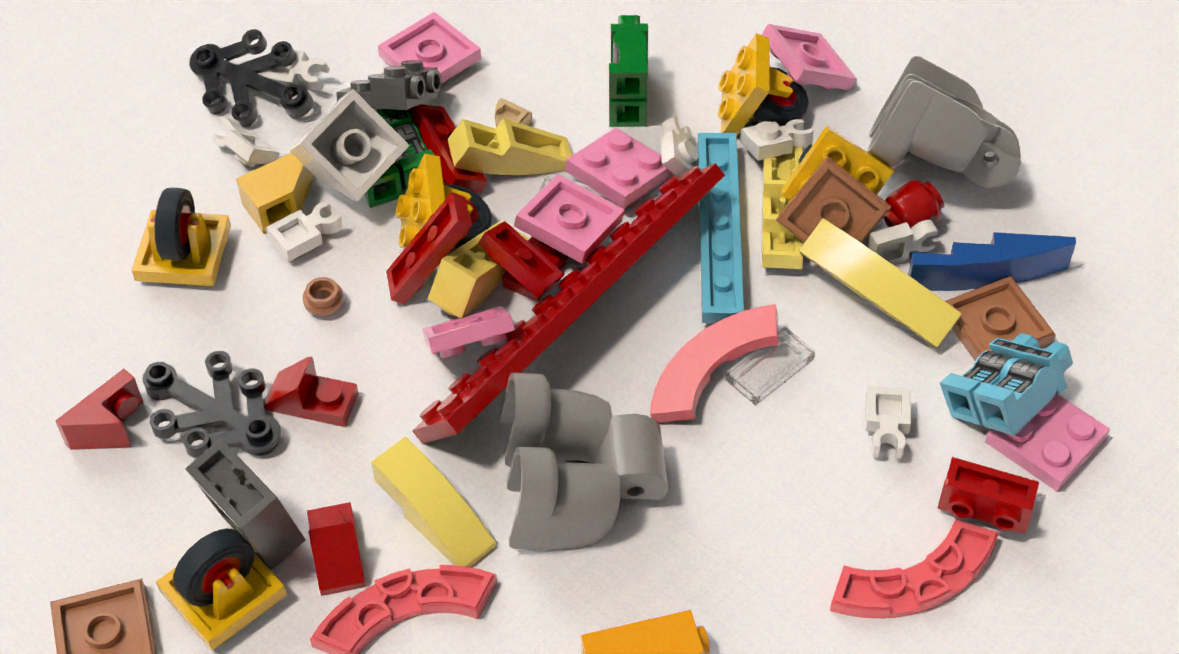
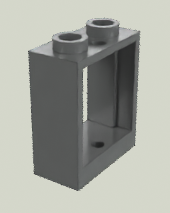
[185,438,306,570]

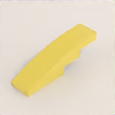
[761,146,803,269]
[799,218,962,348]

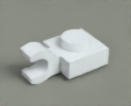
[212,117,280,167]

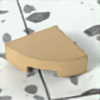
[495,98,532,127]

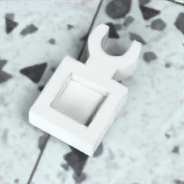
[259,45,330,90]
[660,115,699,179]
[740,119,814,160]
[266,201,343,262]
[868,220,938,264]
[865,386,911,459]

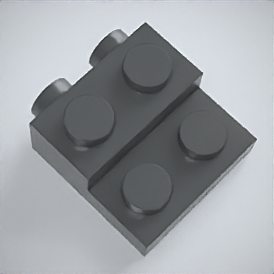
[336,60,442,110]

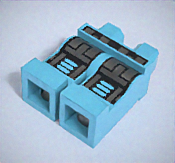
[939,333,1073,436]

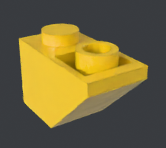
[236,153,314,234]

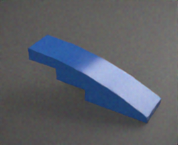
[908,232,1076,291]

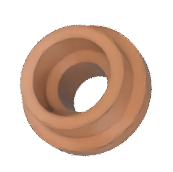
[302,277,344,316]

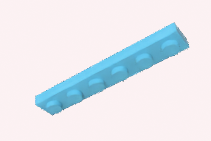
[697,133,744,323]

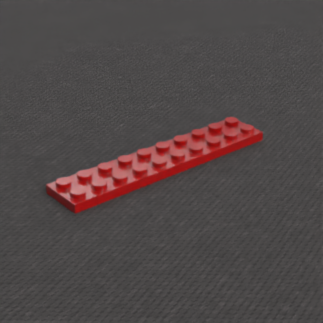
[412,163,725,444]

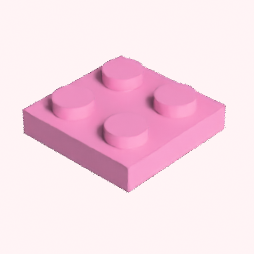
[378,12,481,83]
[761,24,857,90]
[565,128,673,209]
[514,174,625,263]
[422,306,515,358]
[985,394,1110,492]

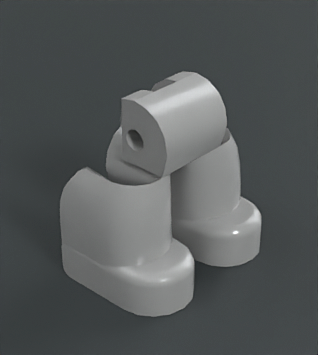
[867,56,1021,188]
[500,373,668,550]

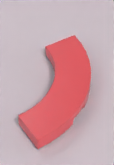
[650,304,779,423]
[830,519,999,619]
[310,565,497,654]

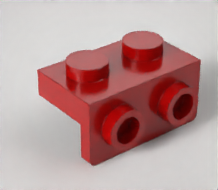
[937,457,1039,534]

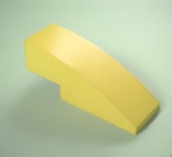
[448,118,572,175]
[371,436,496,567]

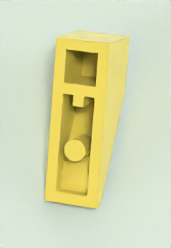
[428,221,530,319]

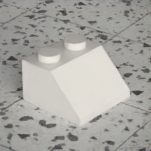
[290,89,410,202]

